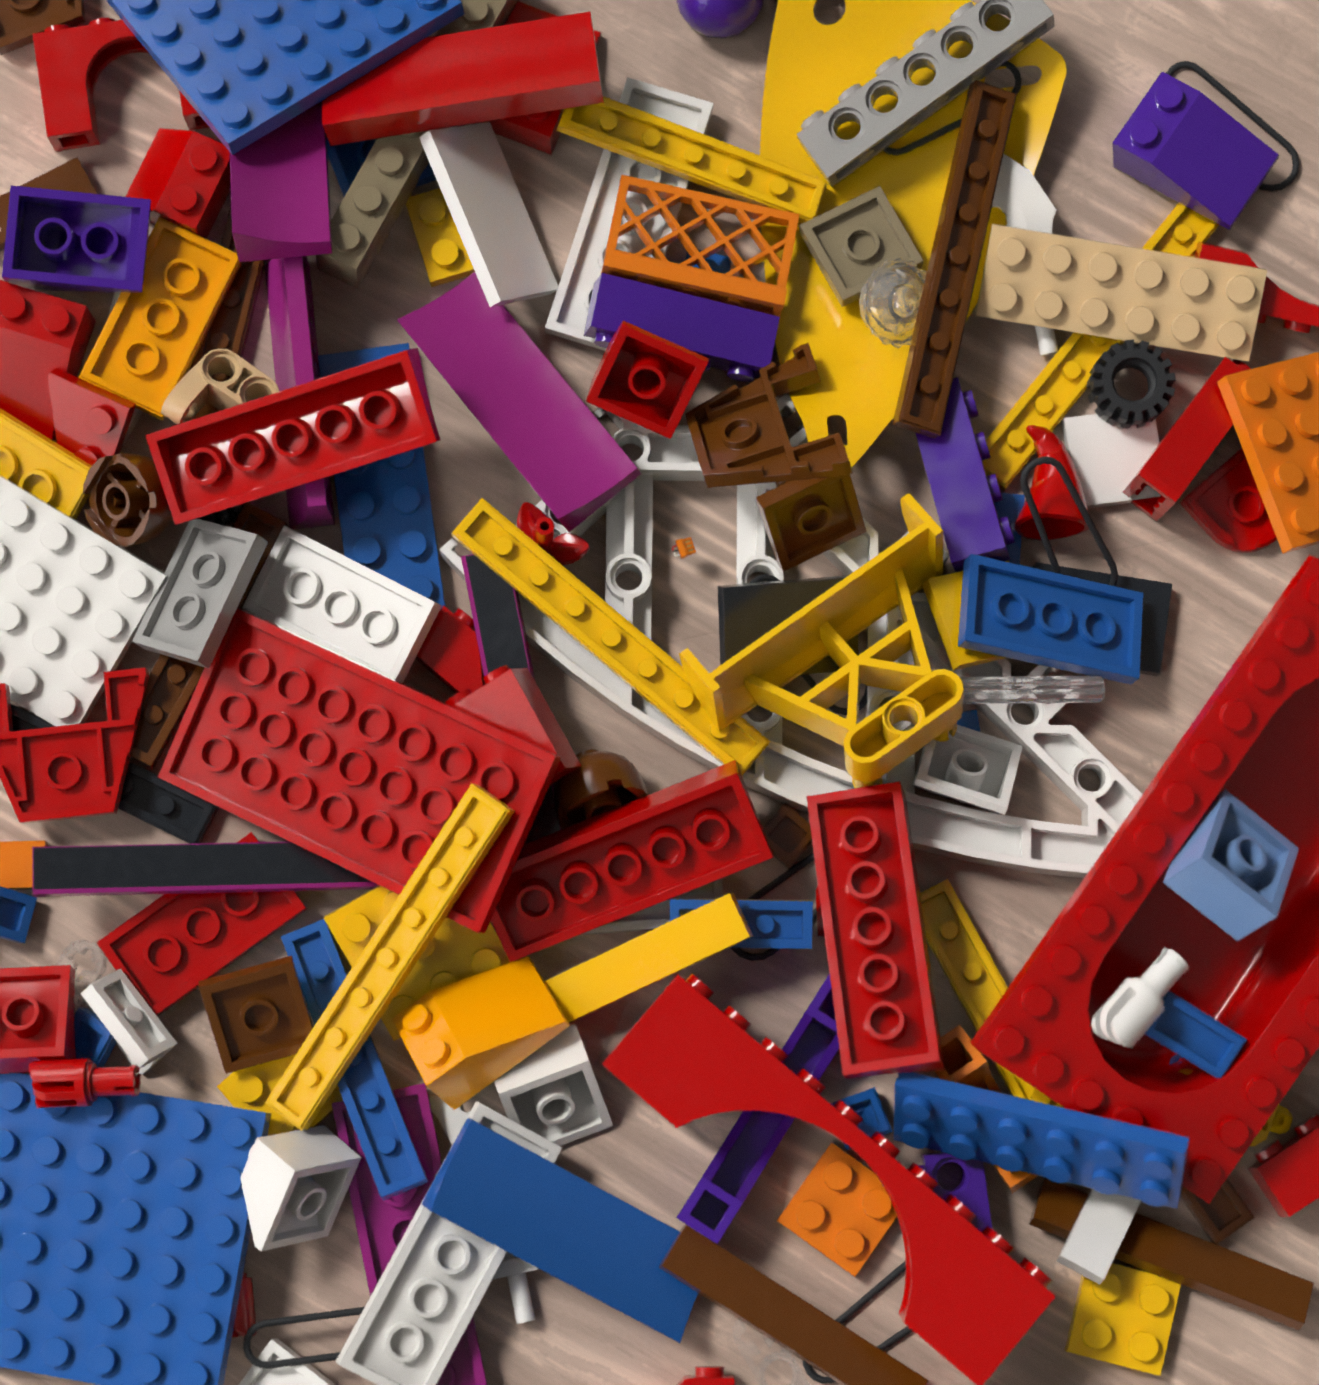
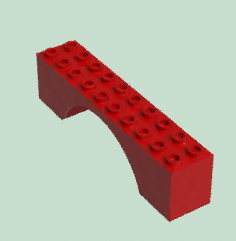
[602,974,1056,1385]

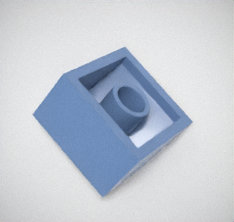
[1163,789,1299,941]

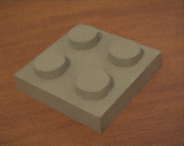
[799,186,923,307]

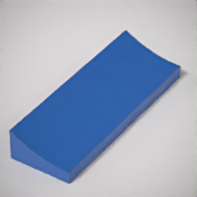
[421,1117,698,1343]

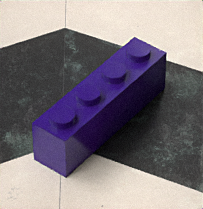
[583,273,780,382]
[916,377,1015,573]

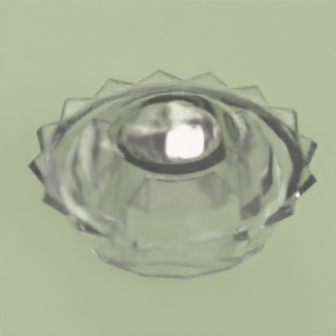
[859,257,927,349]

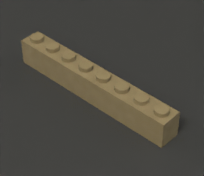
[316,0,520,289]

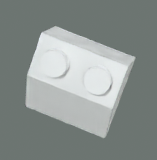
[494,1024,613,1146]
[240,1125,361,1252]

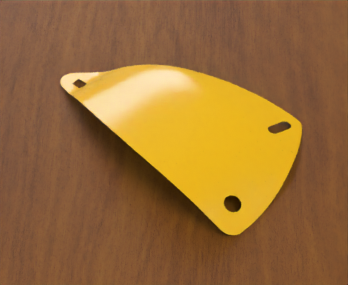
[760,0,1067,468]

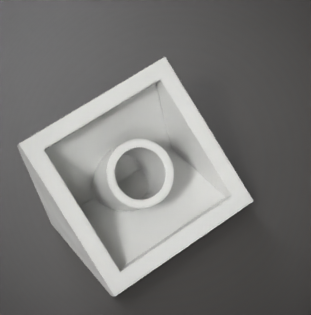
[912,725,1023,815]

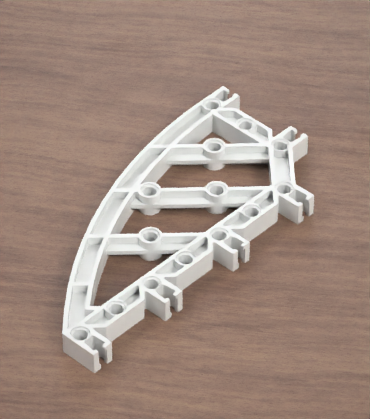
[439,394,1142,878]

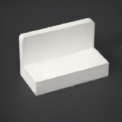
[81,968,177,1074]

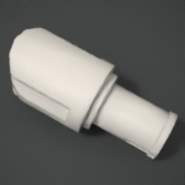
[1091,948,1189,1048]

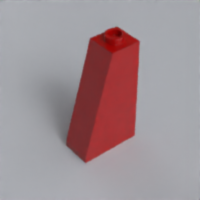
[1122,356,1251,522]

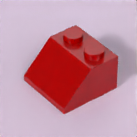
[125,128,231,239]
[586,320,709,439]

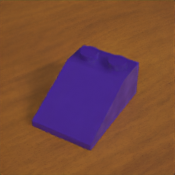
[1112,72,1279,230]
[2,185,152,293]

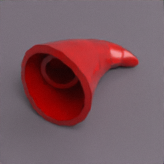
[1014,425,1089,541]

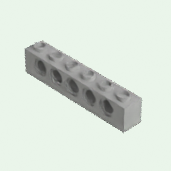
[796,0,1055,187]

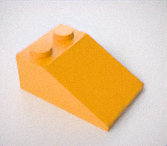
[392,956,570,1110]

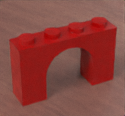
[32,18,210,152]
[445,665,581,786]

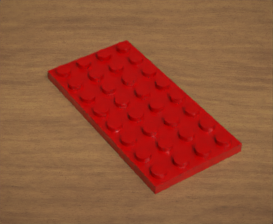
[158,607,561,933]

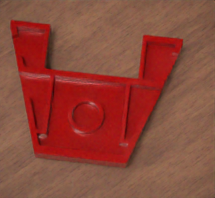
[0,667,149,824]

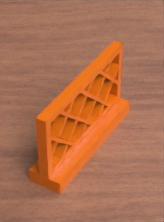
[600,175,799,317]

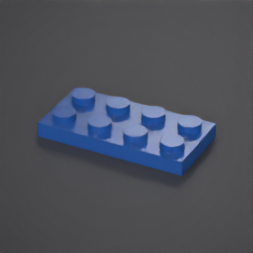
[958,554,1143,685]

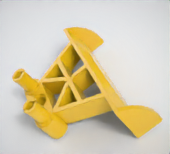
[679,493,963,789]

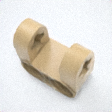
[161,348,279,425]

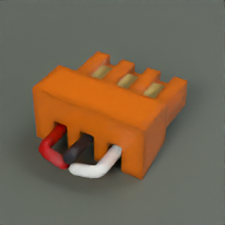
[672,537,696,559]

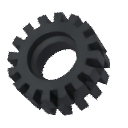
[1087,339,1176,429]

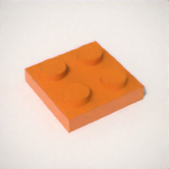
[776,1142,897,1277]

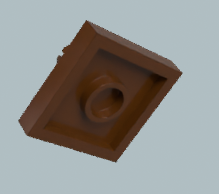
[756,475,867,572]
[199,955,314,1074]

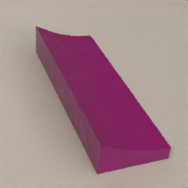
[230,101,332,262]
[265,256,335,530]
[397,272,641,532]

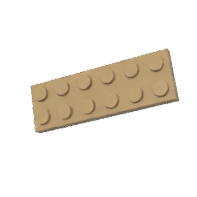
[976,224,1267,362]

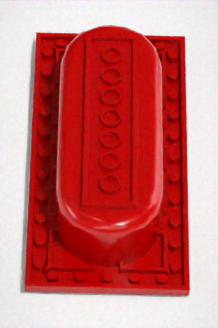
[968,555,1319,1203]

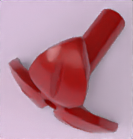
[517,502,590,565]

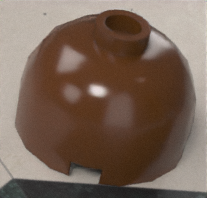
[83,453,172,547]
[553,749,648,829]

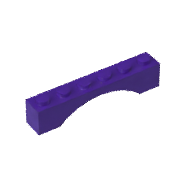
[676,973,839,1244]

